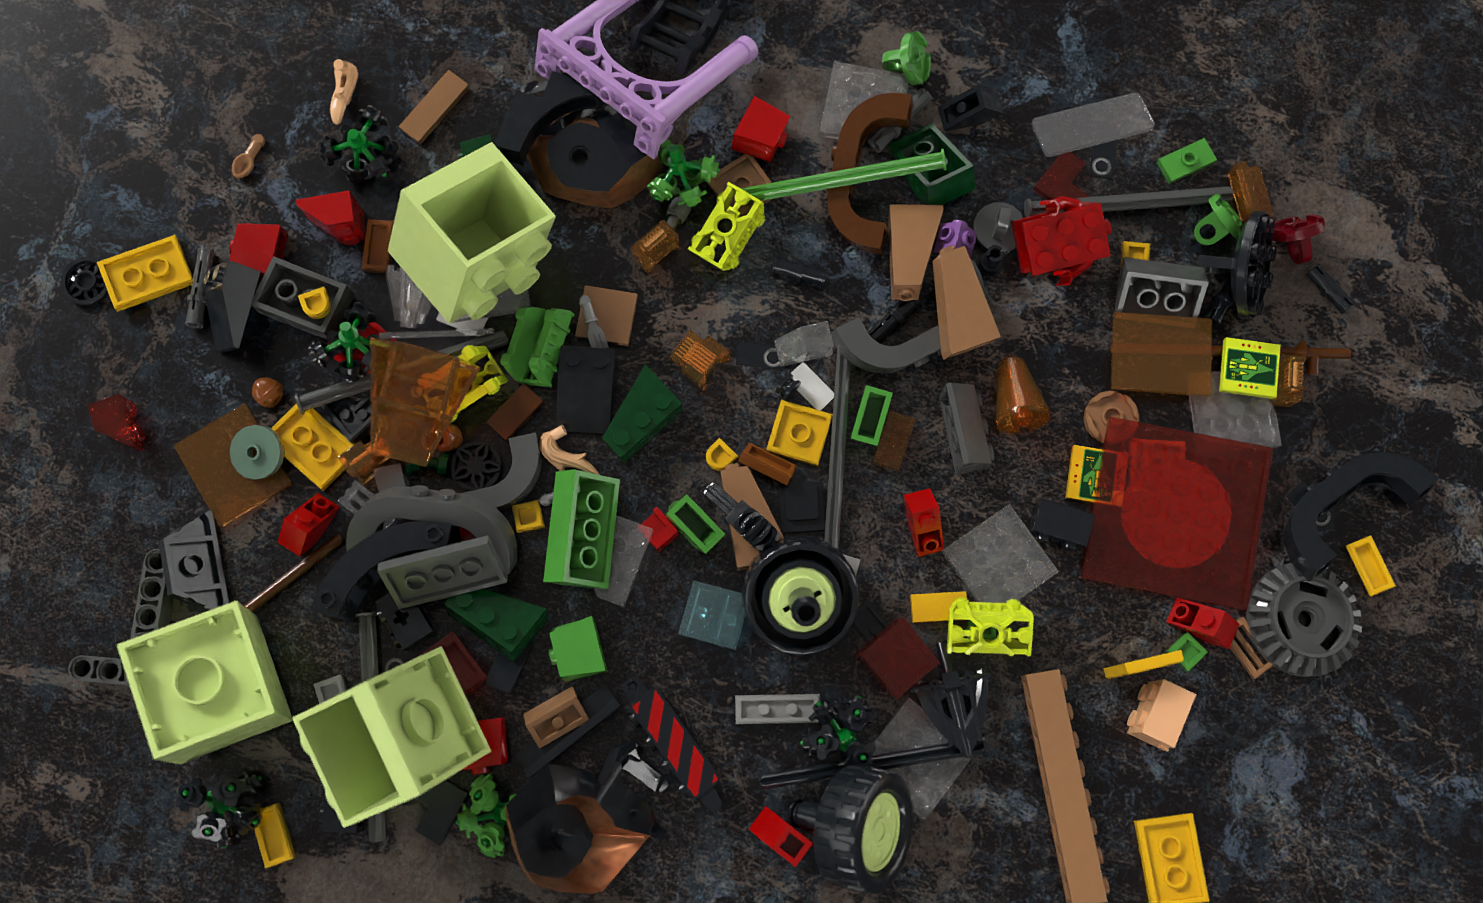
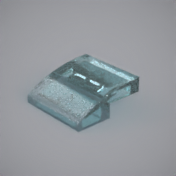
[678,581,745,650]

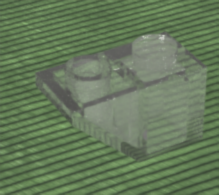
[774,321,834,367]

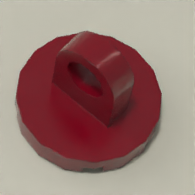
[1272,214,1325,265]

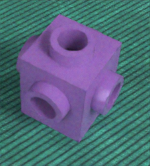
[933,220,977,260]

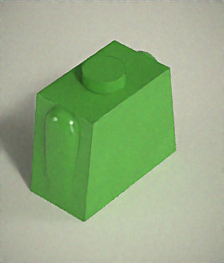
[851,385,893,446]
[666,494,725,554]
[549,616,608,682]

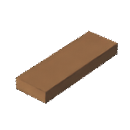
[399,70,470,145]

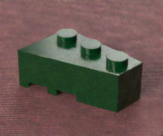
[602,364,683,464]
[444,589,548,662]

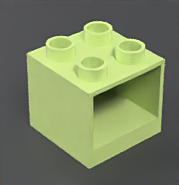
[388,142,556,324]
[117,601,293,764]
[292,646,491,828]

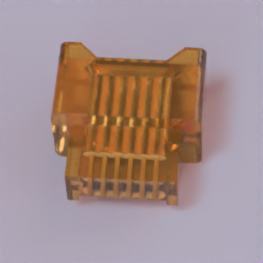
[631,220,679,273]
[670,330,730,391]
[1269,354,1306,407]
[337,435,396,485]

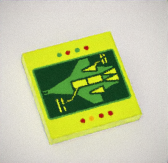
[1219,337,1281,399]

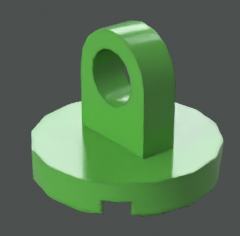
[881,31,931,85]
[1194,193,1242,245]

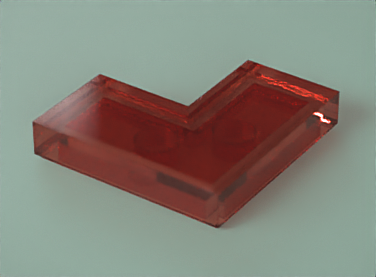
[1033,148,1090,200]

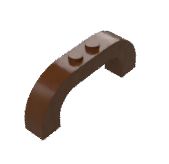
[827,93,914,255]

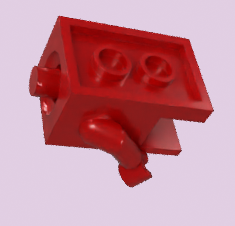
[1011,196,1111,287]

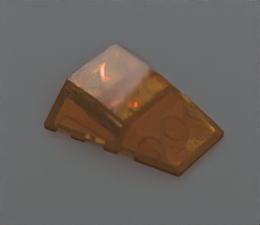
[370,337,481,467]

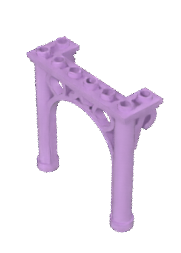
[534,0,758,160]

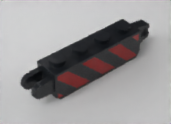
[621,676,723,812]

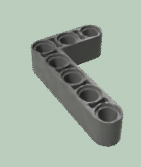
[68,549,174,686]

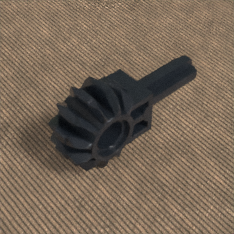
[704,482,780,552]

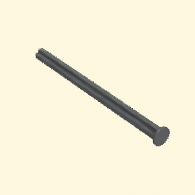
[1024,187,1234,217]
[295,330,509,415]
[824,349,851,549]
[356,612,386,842]

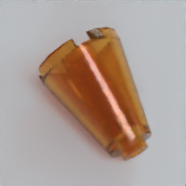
[995,355,1050,434]

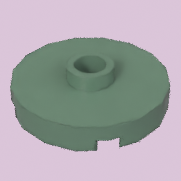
[229,425,285,480]

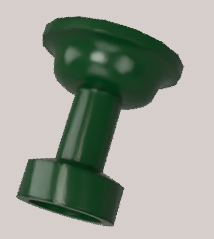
[406,443,449,476]

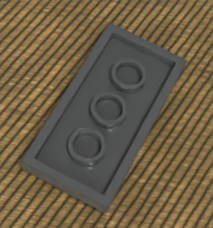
[377,536,507,609]

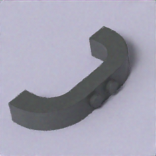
[830,260,985,373]
[373,433,542,527]
[346,485,517,574]

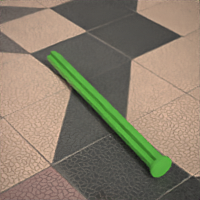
[735,149,947,203]

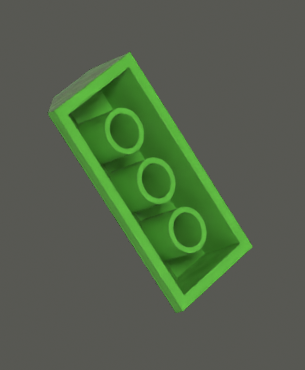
[543,469,620,589]

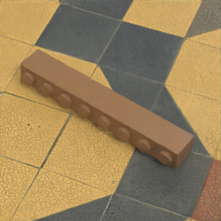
[1021,669,1109,903]

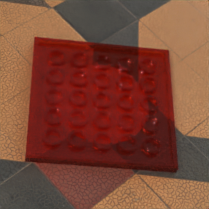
[1081,417,1273,610]

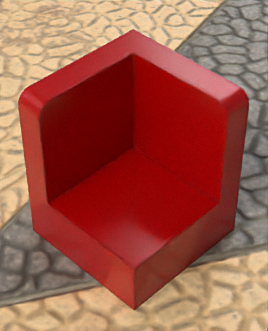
[638,507,679,553]

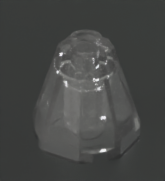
[386,265,432,329]

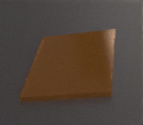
[1110,312,1213,397]
[173,403,293,528]

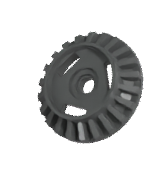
[1246,563,1362,677]

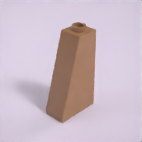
[888,205,943,301]
[932,245,1001,360]
[720,463,784,571]

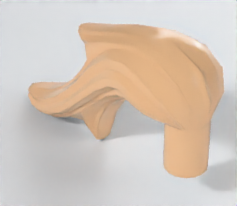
[330,59,358,125]
[539,425,599,475]

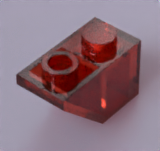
[87,394,145,451]

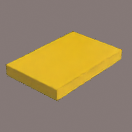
[97,235,193,312]
[271,403,362,491]
[1103,650,1184,679]
[1134,813,1210,903]

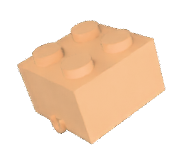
[1127,679,1196,752]

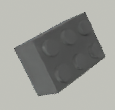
[251,256,355,341]

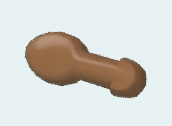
[232,134,265,179]

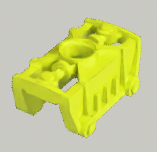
[688,182,765,271]
[419,345,509,424]
[947,597,1034,656]

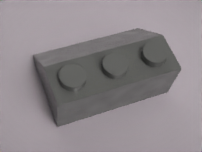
[1114,257,1209,329]
[939,383,994,474]

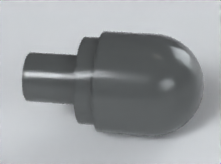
[665,196,691,231]

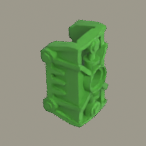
[500,306,575,387]

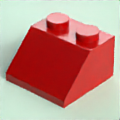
[296,191,366,245]

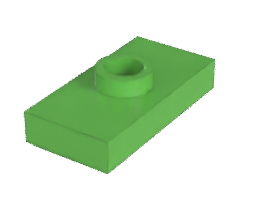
[1157,138,1217,184]

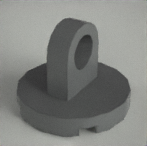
[972,202,1023,254]

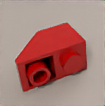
[903,488,944,557]
[277,493,340,557]
[1166,597,1240,649]
[749,806,813,867]

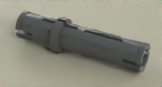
[868,88,932,153]
[185,247,216,328]

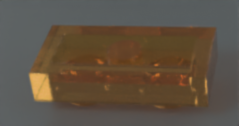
[873,411,916,471]

